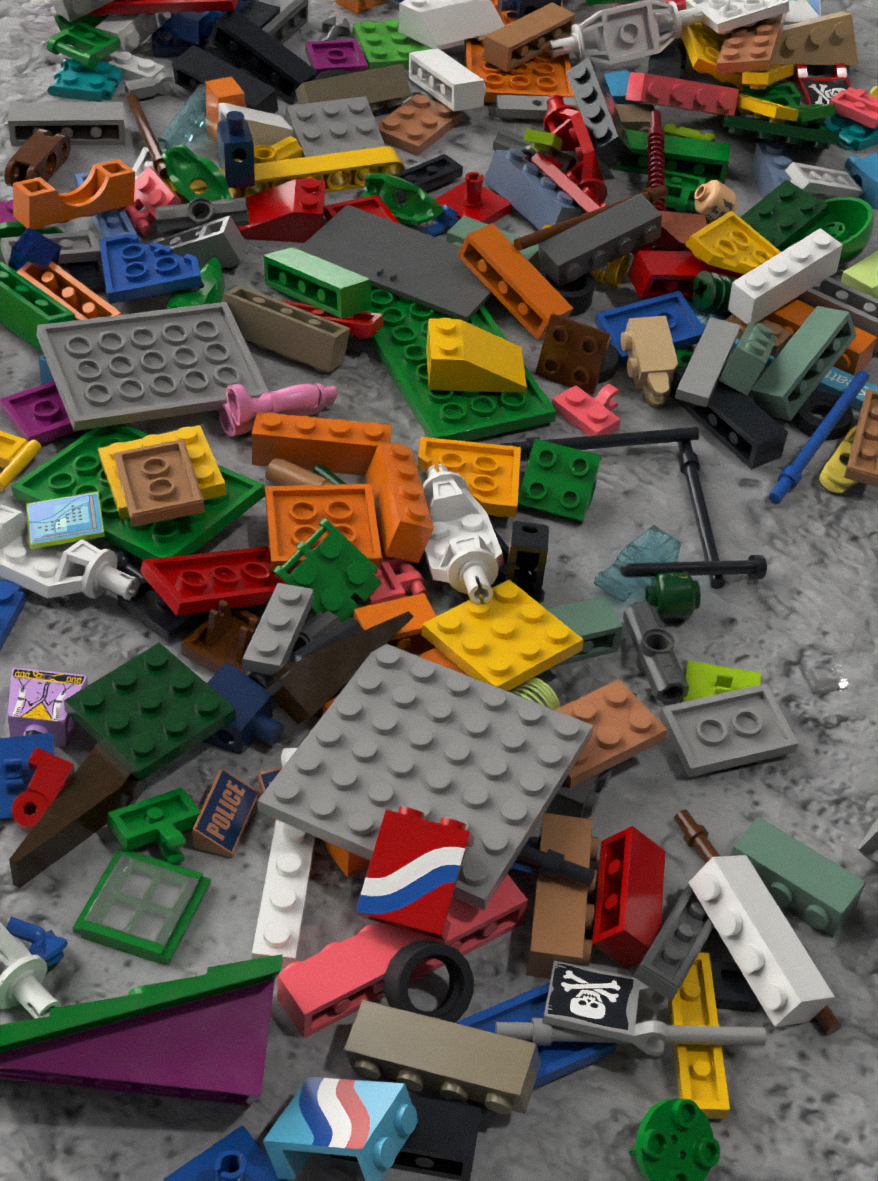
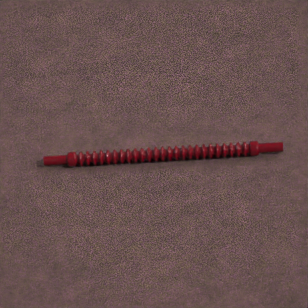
[647,110,666,251]

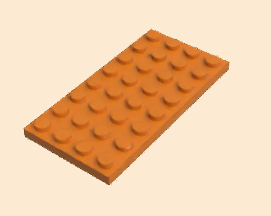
[464,0,575,103]

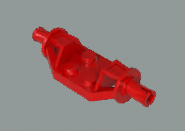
[543,95,607,213]

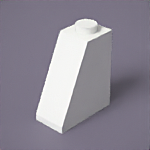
[218,102,294,146]

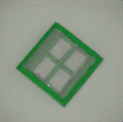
[73,849,211,964]

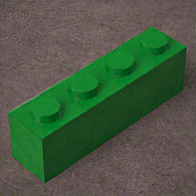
[614,129,730,184]
[263,247,372,319]
[0,261,75,354]

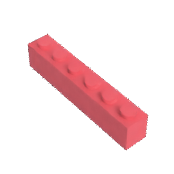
[277,874,528,1039]

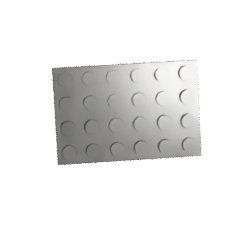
[36,302,269,431]

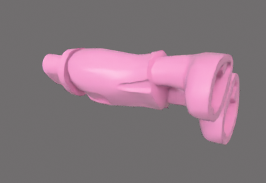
[218,383,337,437]

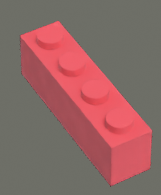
[626,72,739,116]

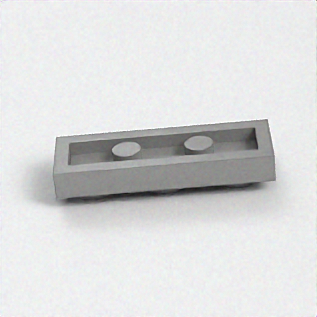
[0,231,101,268]
[242,583,314,675]

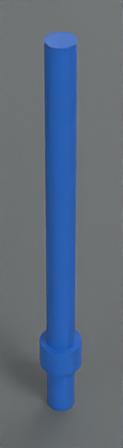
[769,371,869,504]

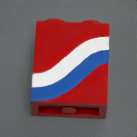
[356,806,475,941]

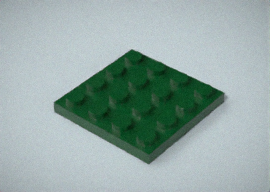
[722,115,839,150]

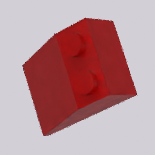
[237,178,325,243]

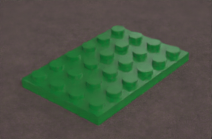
[11,424,265,560]

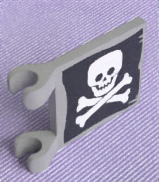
[542,960,669,1056]

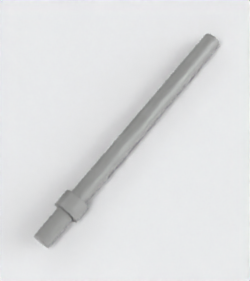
[495,1018,766,1046]

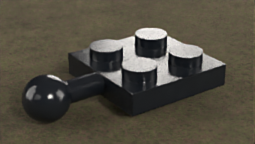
[113,549,210,643]

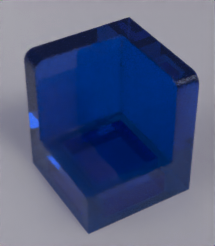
[9,227,62,271]

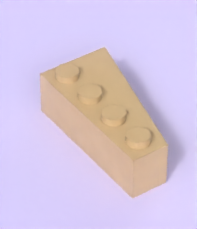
[772,11,859,65]

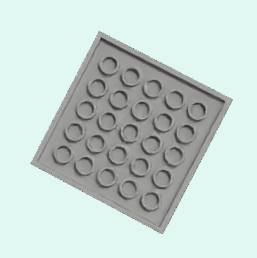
[257,644,593,910]

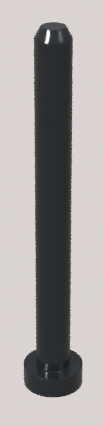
[620,555,767,579]

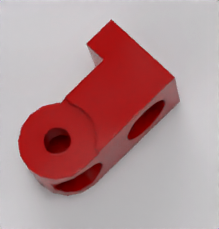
[11,747,75,833]

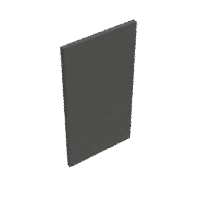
[299,205,493,322]

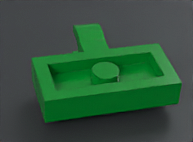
[783,104,835,127]
[107,787,200,864]

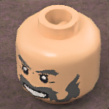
[694,180,738,222]

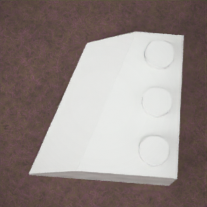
[398,0,505,50]

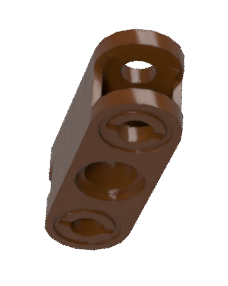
[4,129,71,187]

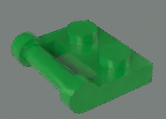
[47,22,120,70]

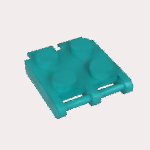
[47,59,123,102]
[820,112,878,151]

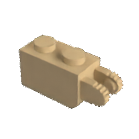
[621,316,678,408]

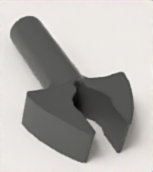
[322,16,350,41]

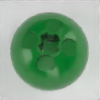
[790,197,874,267]

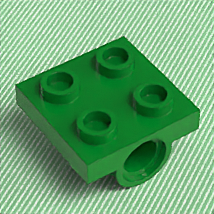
[518,439,602,523]

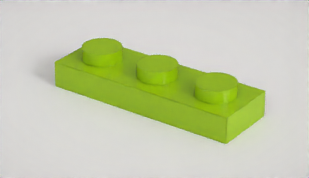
[524,128,563,155]

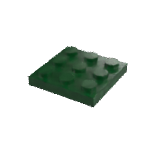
[64,642,236,781]

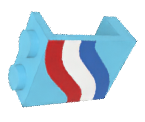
[263,1077,418,1181]

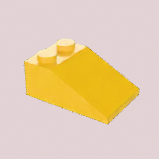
[426,318,527,393]

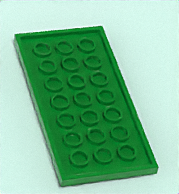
[364,285,557,441]

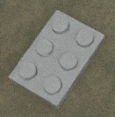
[659,683,799,778]

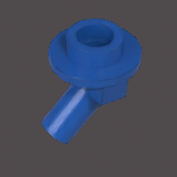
[422,205,459,237]
[6,917,68,967]

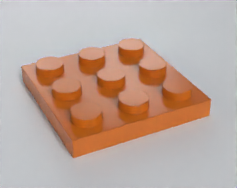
[265,484,382,572]

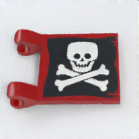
[792,63,852,105]

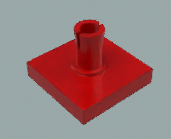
[434,172,512,225]

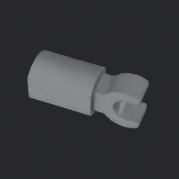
[124,72,173,99]

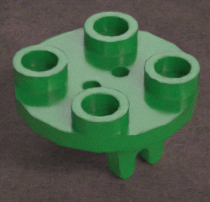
[629,1098,720,1181]

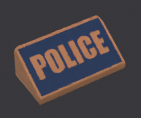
[192,769,260,858]

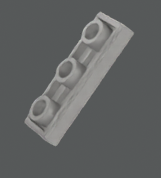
[496,95,577,122]

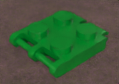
[273,518,382,624]

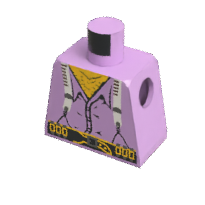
[8,667,88,747]

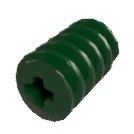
[692,270,737,316]

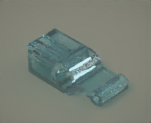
[594,525,682,602]

